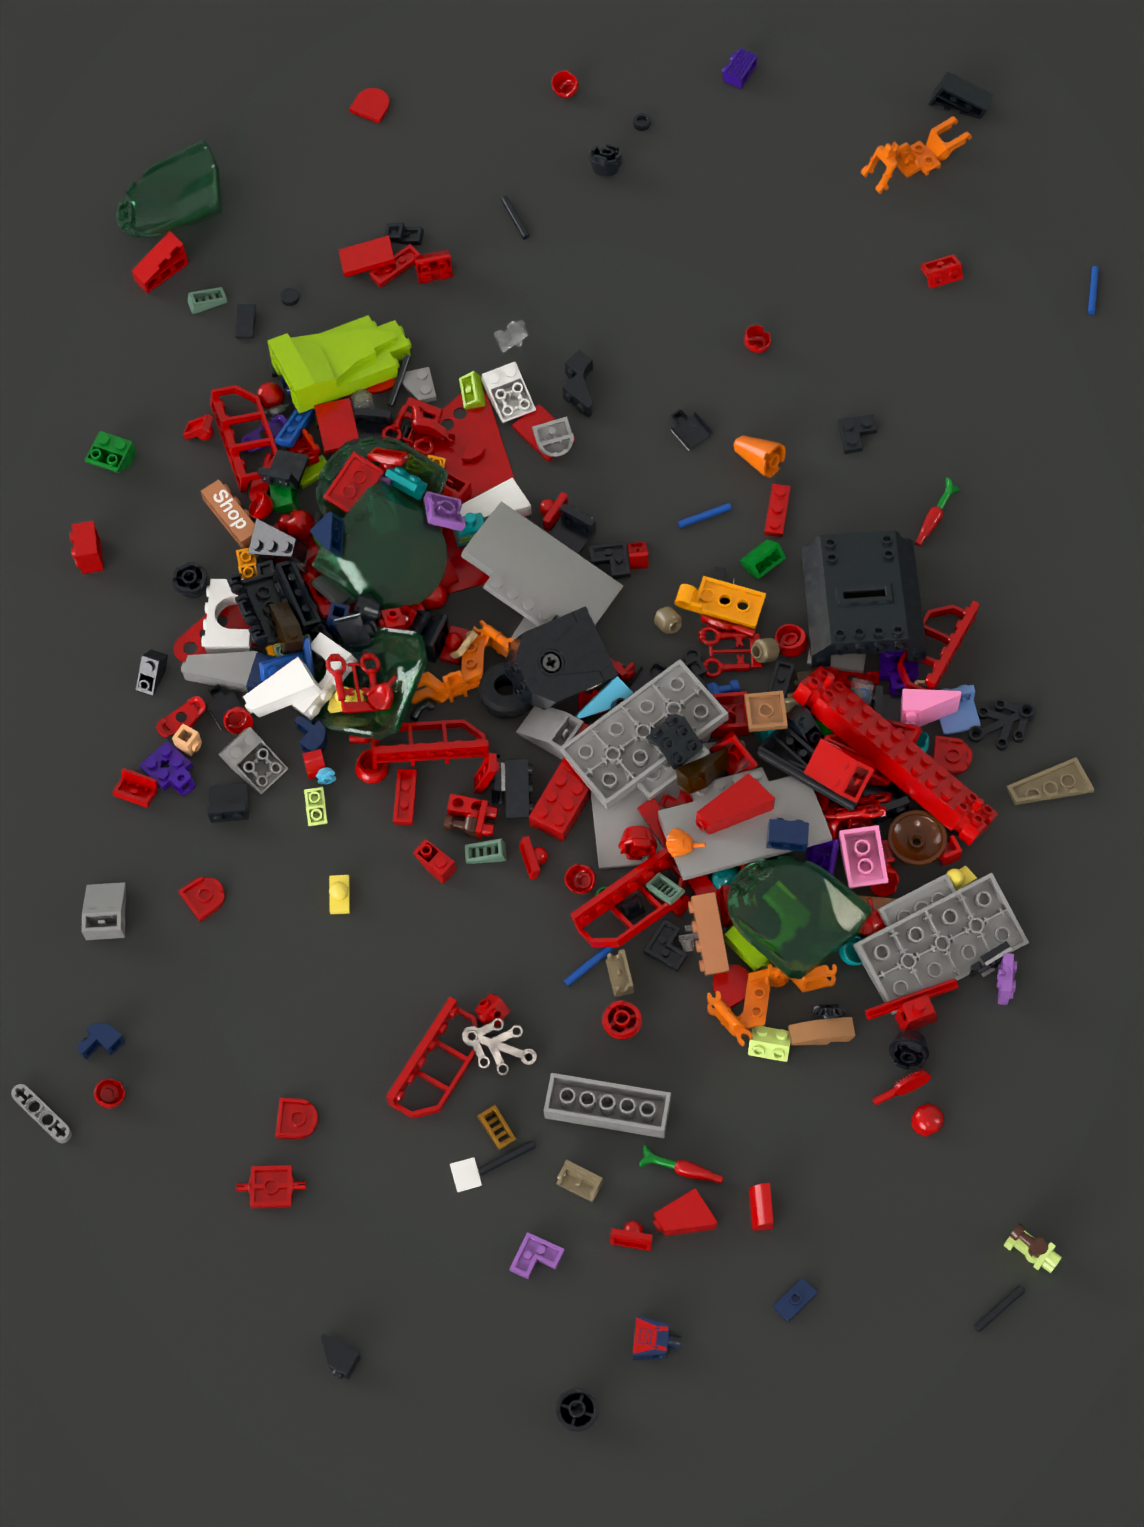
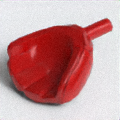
[367,675,398,710]
[861,898,886,936]

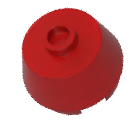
[618,826,657,860]
[602,1000,642,1039]

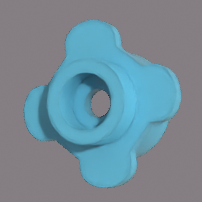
[316,767,336,785]

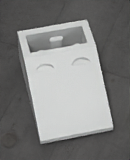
[481,362,536,423]

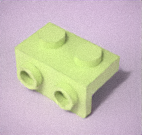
[748,1026,791,1062]

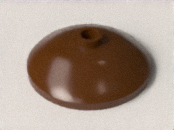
[888,810,947,866]

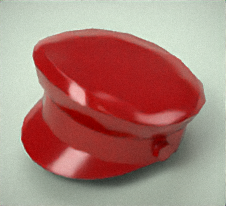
[774,624,808,657]
[355,749,389,784]

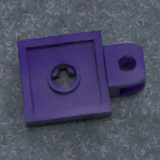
[879,650,919,695]
[139,741,196,796]

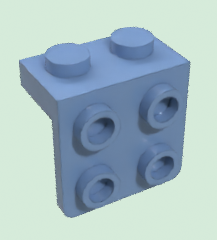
[939,685,980,735]

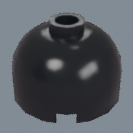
[556,1387,598,1432]

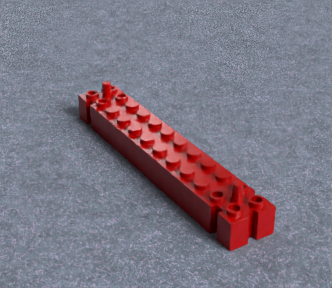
[792,666,998,846]

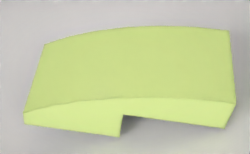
[304,787,328,826]

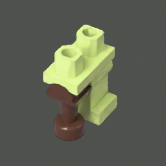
[1004,1223,1062,1273]

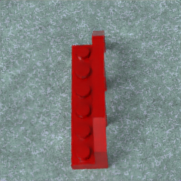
[210,385,278,493]
[896,601,980,690]
[371,719,489,769]
[570,847,687,948]
[386,997,482,1119]

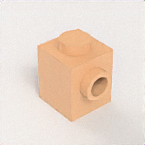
[172,724,202,756]

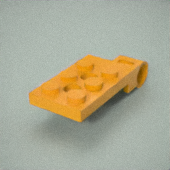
[674,576,766,629]

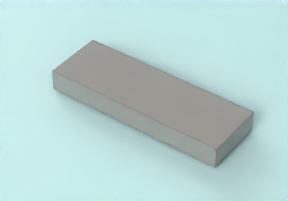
[807,648,866,673]

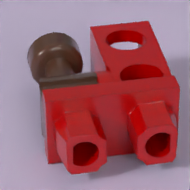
[443,794,498,840]

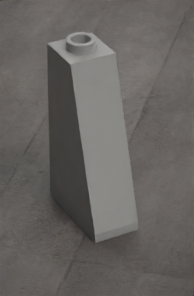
[181,651,258,693]

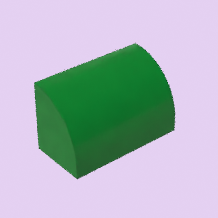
[269,484,299,513]
[739,539,786,580]

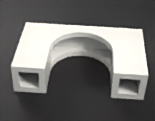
[201,579,253,654]
[291,632,358,721]

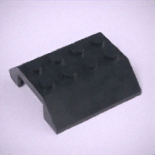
[227,559,321,647]

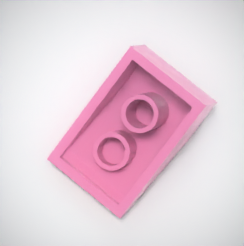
[900,689,961,726]
[838,825,888,888]

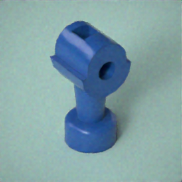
[706,679,740,694]

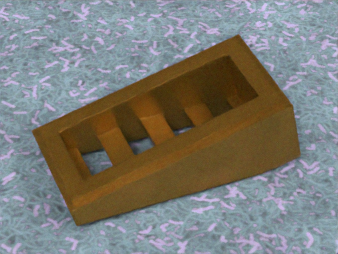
[477,1105,516,1150]

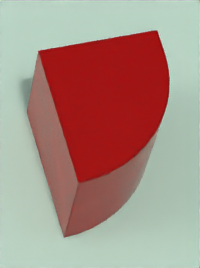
[302,749,326,780]

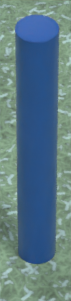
[1088,266,1099,315]
[678,503,732,528]
[303,637,315,678]
[563,947,613,987]

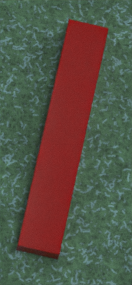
[637,798,717,895]

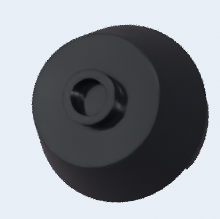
[589,144,624,176]
[172,562,209,599]
[351,593,381,623]
[889,1030,929,1069]

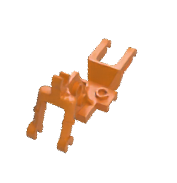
[861,116,972,194]
[398,620,514,706]
[707,960,837,1046]

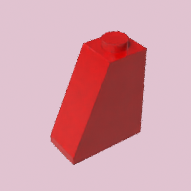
[652,1188,718,1236]

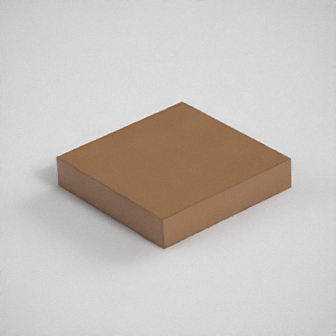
[745,691,788,732]

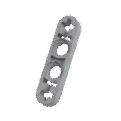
[11,1084,72,1143]

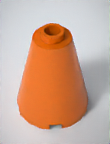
[734,435,786,478]

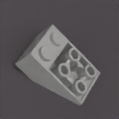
[516,706,584,760]
[218,727,288,795]
[81,882,126,940]

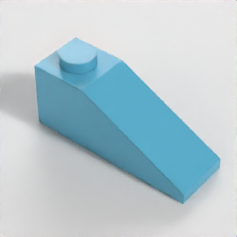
[575,676,633,719]

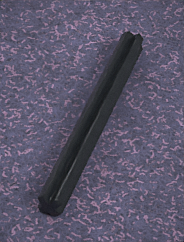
[756,746,858,811]

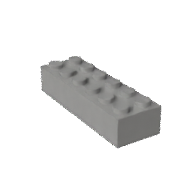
[544,1073,671,1138]

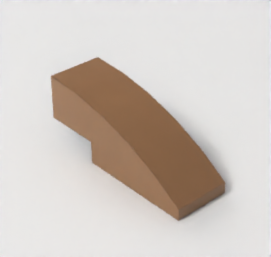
[788,1017,856,1045]

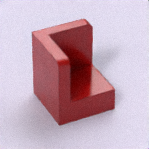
[938,835,962,867]

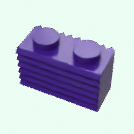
[722,48,757,89]

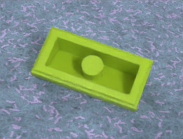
[459,371,486,409]

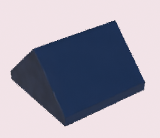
[310,512,344,557]

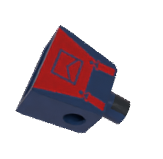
[633,1316,681,1360]

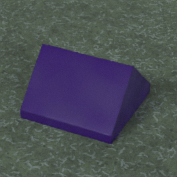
[802,839,840,887]

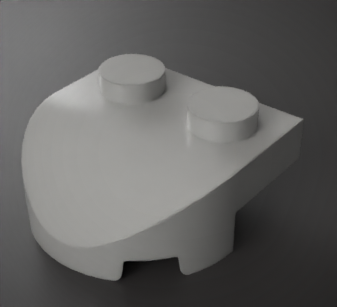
[532,417,574,457]

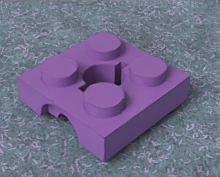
[424,491,466,531]
[996,953,1017,1005]

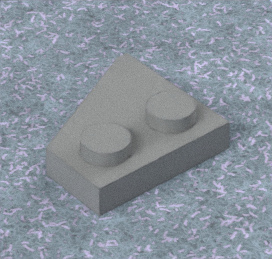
[402,367,437,403]

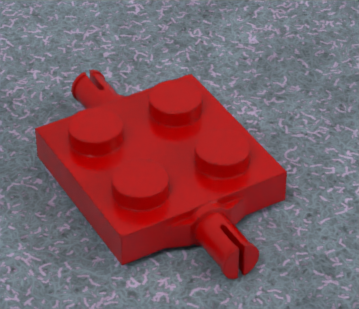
[236,1165,306,1208]

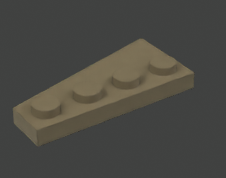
[1006,757,1094,805]

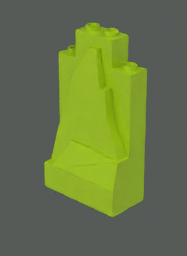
[268,315,412,414]

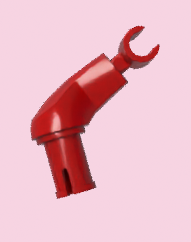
[411,406,456,447]

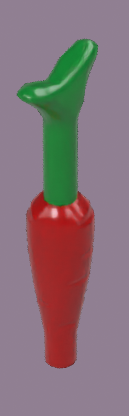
[915,477,960,547]
[639,1145,724,1184]

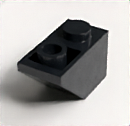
[136,649,168,696]
[786,705,825,749]

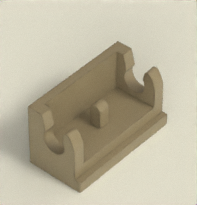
[605,949,634,997]
[556,1159,603,1203]

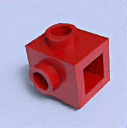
[378,608,407,640]
[474,993,511,1027]

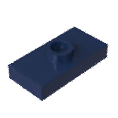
[773,1278,818,1322]

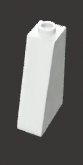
[460,478,532,521]
[243,657,322,717]

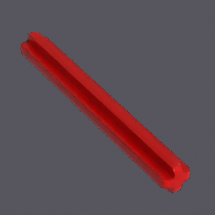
[865,978,959,1020]

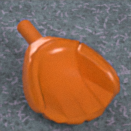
[666,828,706,857]

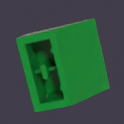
[84,431,136,473]

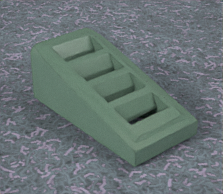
[187,287,227,314]
[465,838,507,864]
[645,872,685,905]

